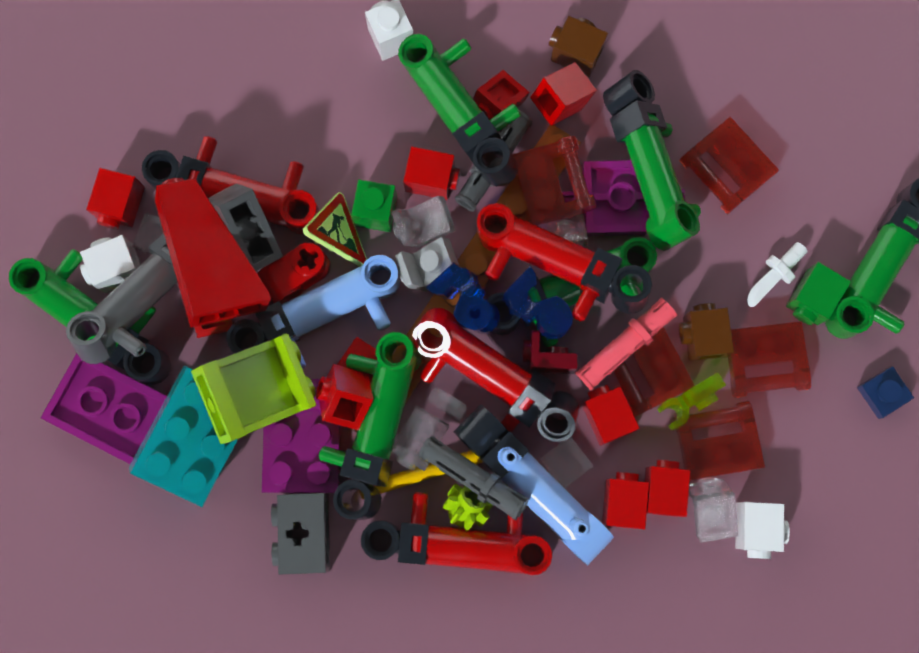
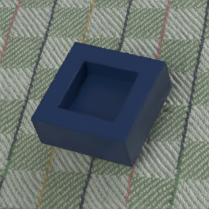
[857,366,914,419]

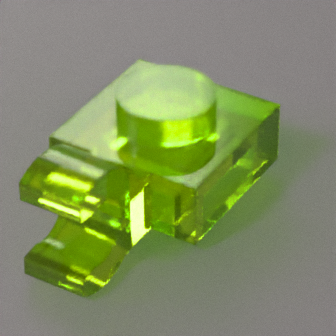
[657,372,726,430]

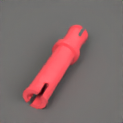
[575,297,678,391]

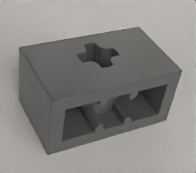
[208,183,283,271]
[271,493,330,575]

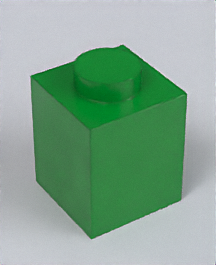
[351,179,398,232]
[786,262,851,326]

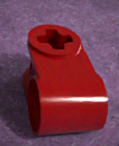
[257,243,330,304]

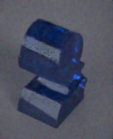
[426,262,500,334]
[503,266,573,339]

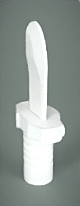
[747,242,808,307]

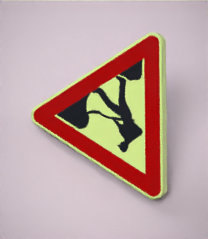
[303,192,367,267]

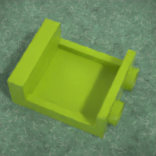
[191,333,316,444]

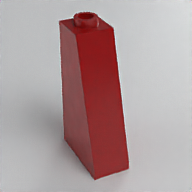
[155,178,271,328]

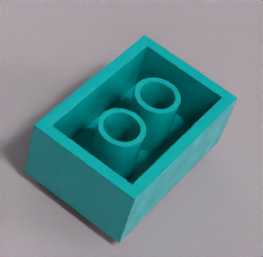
[129,366,238,507]

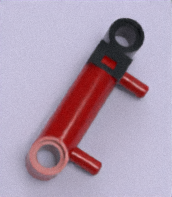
[141,136,320,235]
[477,203,652,321]
[413,308,579,442]
[361,492,552,575]

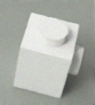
[365,0,413,61]
[80,235,141,293]
[735,502,790,559]

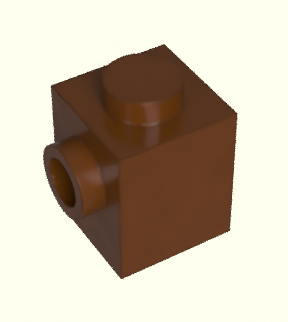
[548,15,608,78]
[679,303,734,361]

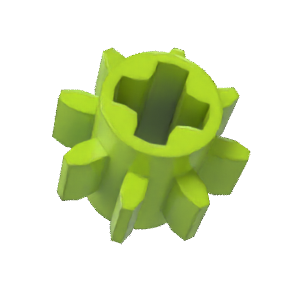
[443,483,493,531]

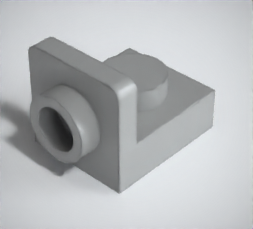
[395,237,462,292]

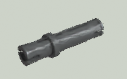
[455,111,533,212]
[418,436,529,520]

